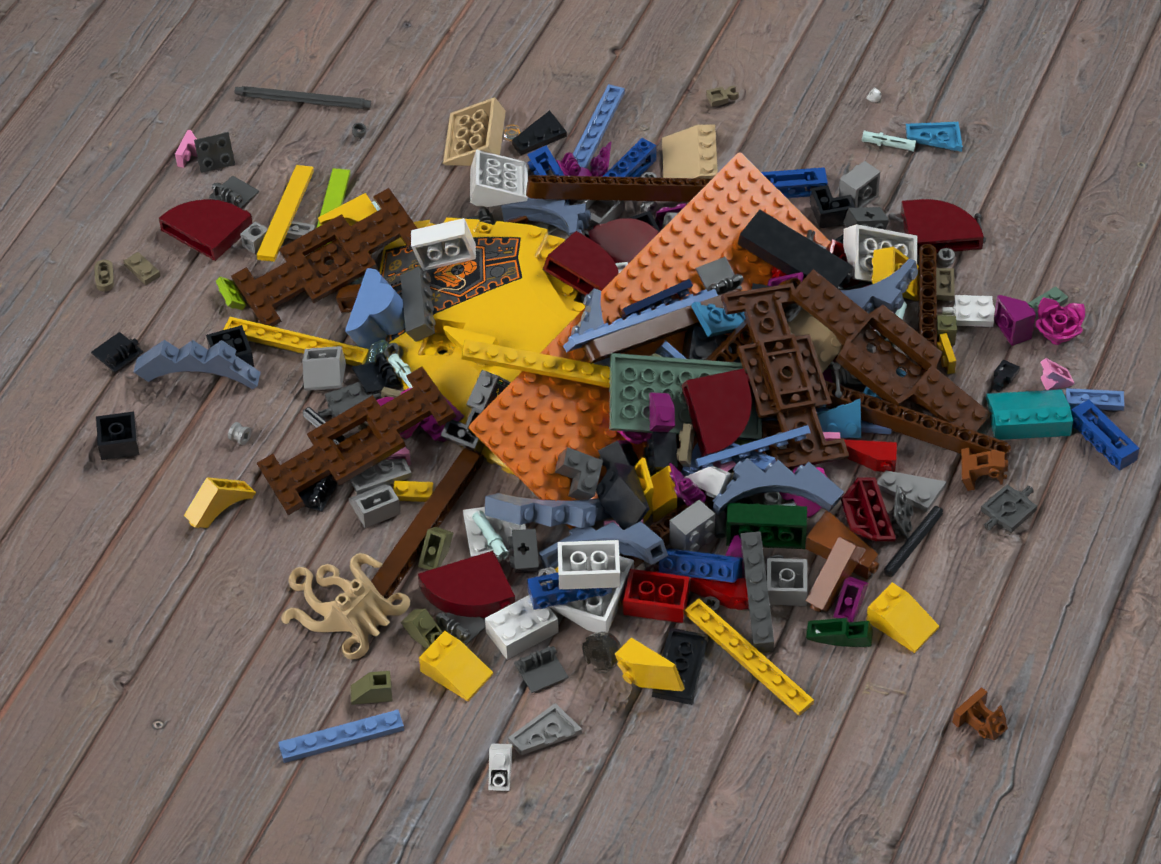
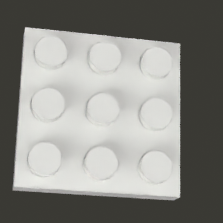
[463,507,526,557]

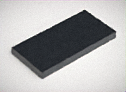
[652,628,710,705]

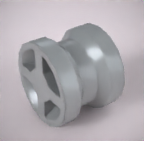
[228,422,251,445]

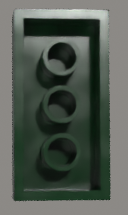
[726,503,807,549]

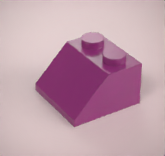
[994,295,1036,346]

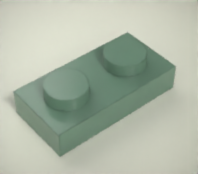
[1028,286,1068,317]

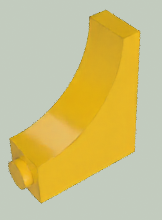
[318,193,377,226]
[184,477,256,528]

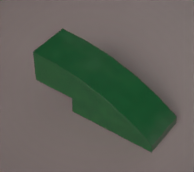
[806,618,873,647]

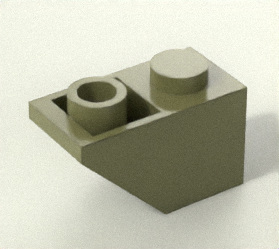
[401,609,443,649]
[350,671,393,705]

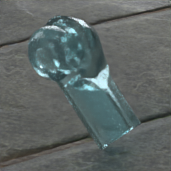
[367,340,389,363]

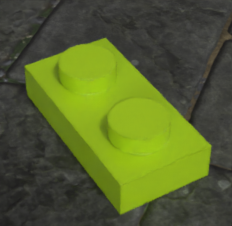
[215,277,246,310]

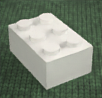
[411,218,476,271]
[558,540,620,589]
[485,595,559,660]

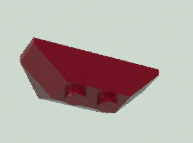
[841,477,896,541]

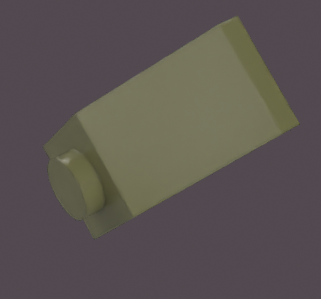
[937,314,957,345]
[418,527,454,570]

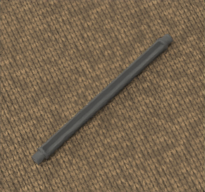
[234,86,371,109]

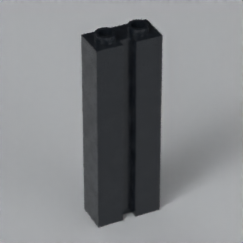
[738,209,853,291]

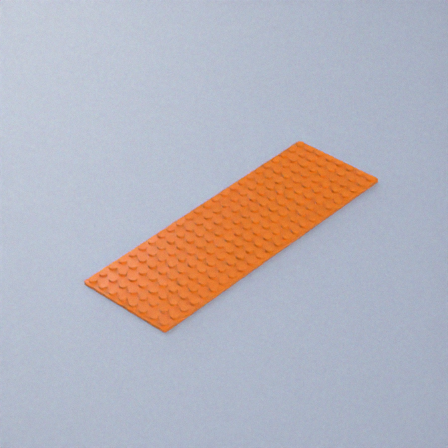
[469,152,830,529]

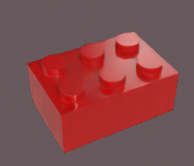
[623,569,690,623]

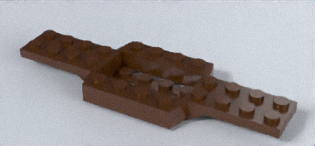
[790,269,991,432]

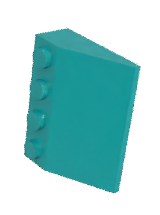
[986,389,1073,440]

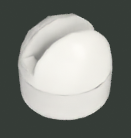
[866,87,882,103]

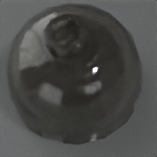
[582,631,621,674]

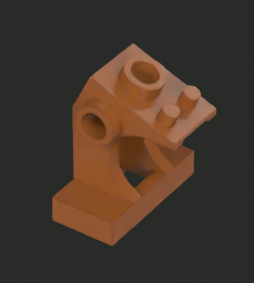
[961,448,1008,491]
[952,687,1008,740]

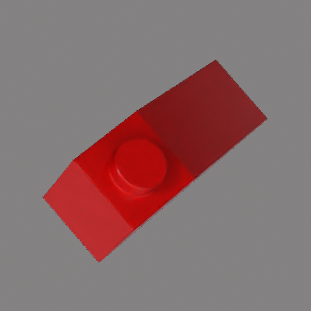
[844,440,897,472]
[690,577,749,610]

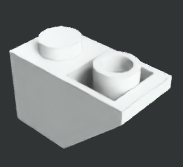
[684,466,732,498]
[488,743,512,791]

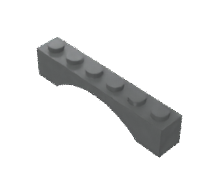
[740,532,774,653]

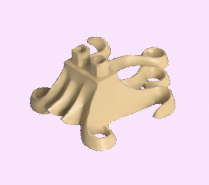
[281,553,410,659]

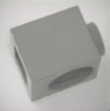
[240,221,268,254]

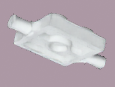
[942,295,995,327]

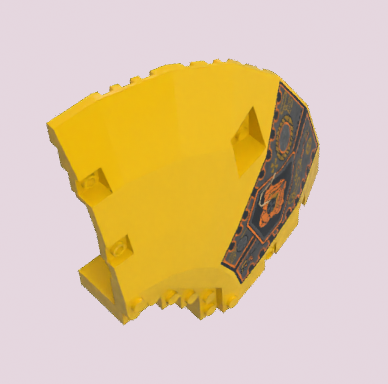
[379,217,585,475]

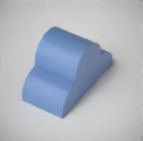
[345,268,405,351]

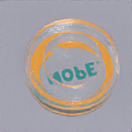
[503,124,521,141]

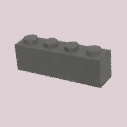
[400,267,436,342]

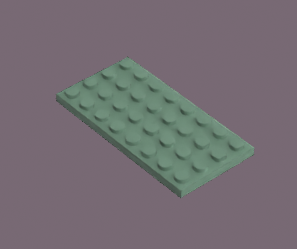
[609,353,762,440]

